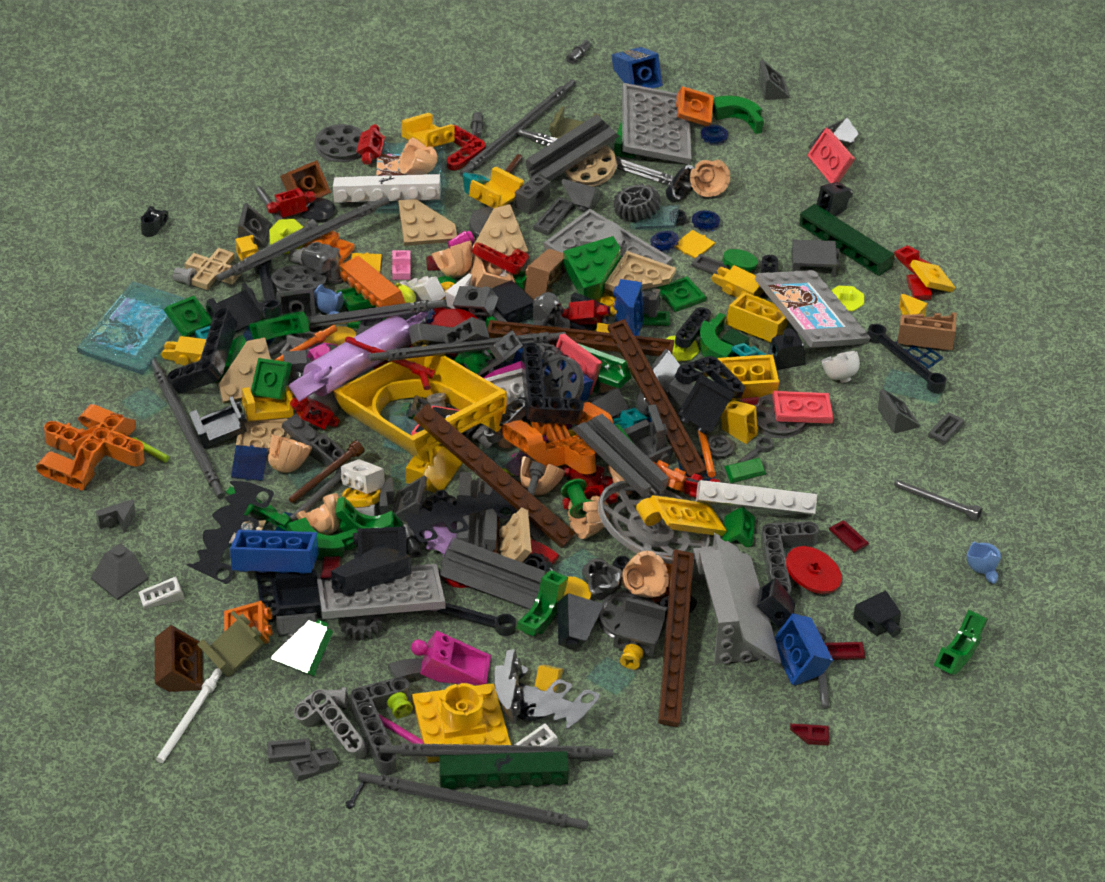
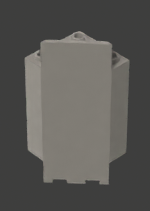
[692,533,782,664]

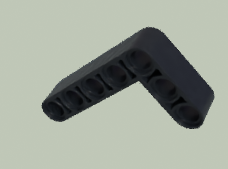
[167,308,238,393]
[521,343,584,424]

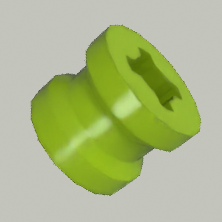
[387,692,413,719]

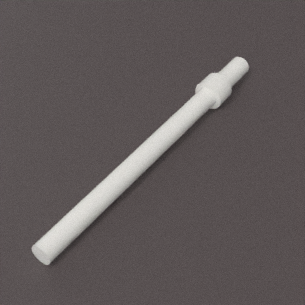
[156,668,223,763]

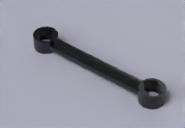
[254,260,281,318]
[867,324,947,393]
[436,603,516,636]

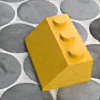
[725,292,789,343]
[717,355,779,400]
[406,444,463,493]

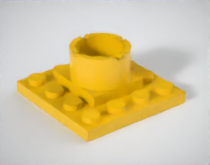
[412,683,511,763]

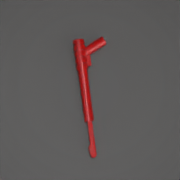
[345,336,435,390]

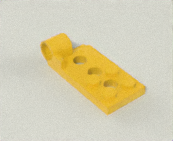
[636,495,727,536]

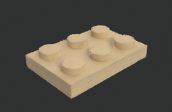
[499,507,532,562]

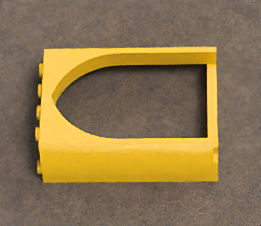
[333,344,507,466]

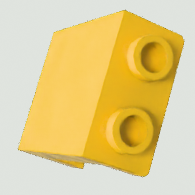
[402,113,454,147]
[242,386,294,421]

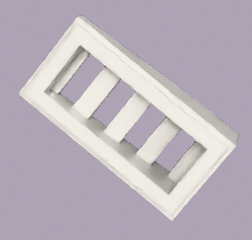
[446,273,472,309]
[138,576,185,609]
[515,723,559,746]

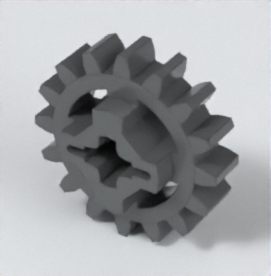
[339,614,383,640]

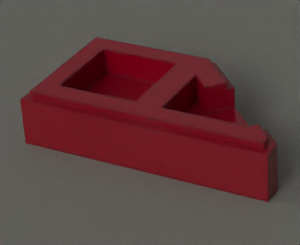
[790,723,829,746]

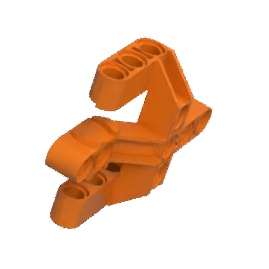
[502,402,613,474]
[36,404,144,491]

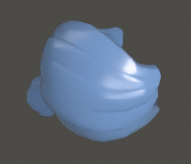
[314,284,344,315]
[967,541,1001,584]

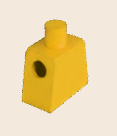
[720,400,758,444]

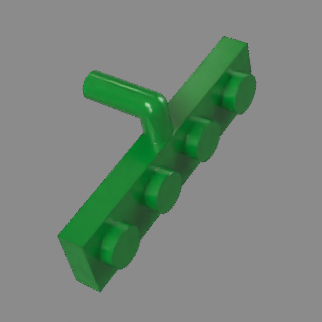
[226,486,292,531]

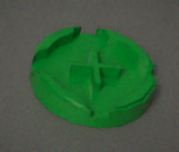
[722,249,758,272]

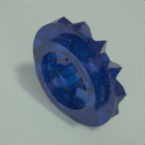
[701,125,728,145]
[692,210,720,232]
[650,230,679,252]

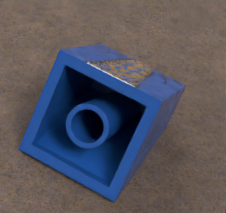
[611,47,663,89]

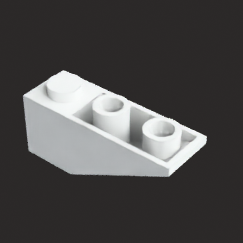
[400,276,446,302]

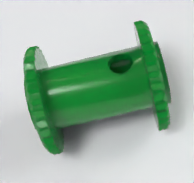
[561,479,592,519]

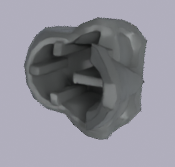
[302,242,343,284]
[533,292,570,329]
[582,558,623,600]

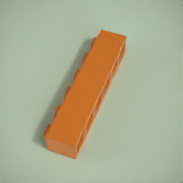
[340,256,405,307]

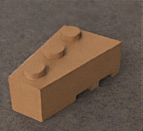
[525,249,565,300]
[897,312,957,350]

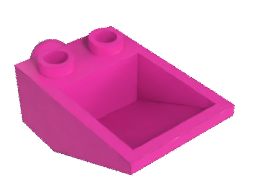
[411,630,491,685]

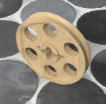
[565,145,617,187]

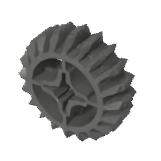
[613,183,661,223]

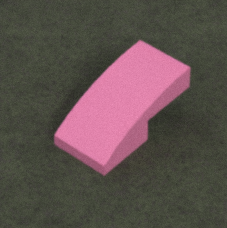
[392,250,411,280]

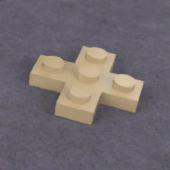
[185,248,241,290]

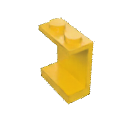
[469,167,524,209]

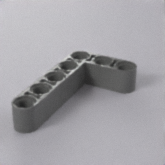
[761,522,819,595]
[350,677,409,776]

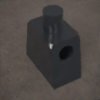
[816,182,853,216]
[767,329,806,370]
[757,578,795,626]
[853,591,901,637]

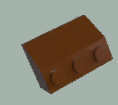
[155,625,203,692]

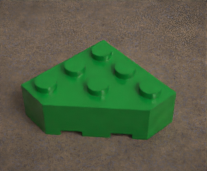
[563,236,620,300]

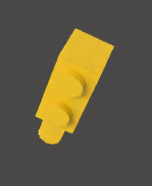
[711,265,764,298]
[161,336,206,366]

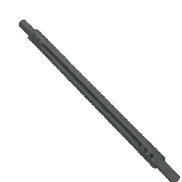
[459,79,576,177]
[518,128,692,190]
[216,196,389,281]
[308,299,447,329]
[368,332,566,361]
[150,358,225,499]
[379,743,613,759]
[357,772,588,830]

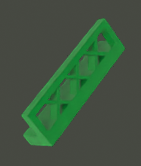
[577,343,632,389]

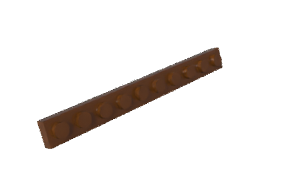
[608,319,707,478]
[487,320,674,357]
[413,404,575,548]
[658,549,694,727]

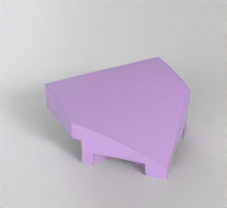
[421,523,457,557]

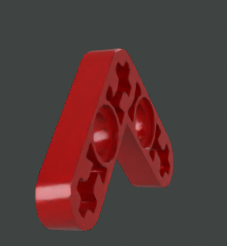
[447,125,486,171]
[472,242,529,274]

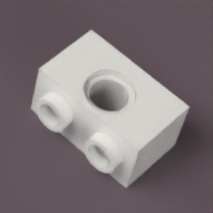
[341,459,385,494]

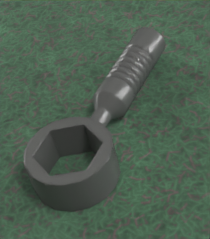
[738,436,773,463]

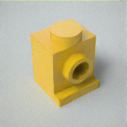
[235,235,258,261]

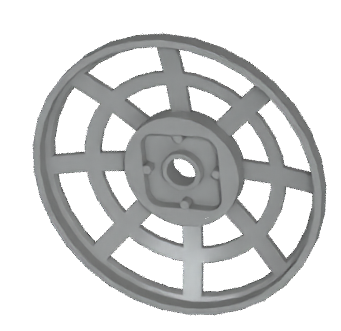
[598,481,710,564]

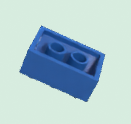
[613,279,644,336]
[774,613,833,685]

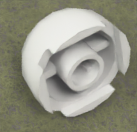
[821,351,860,383]

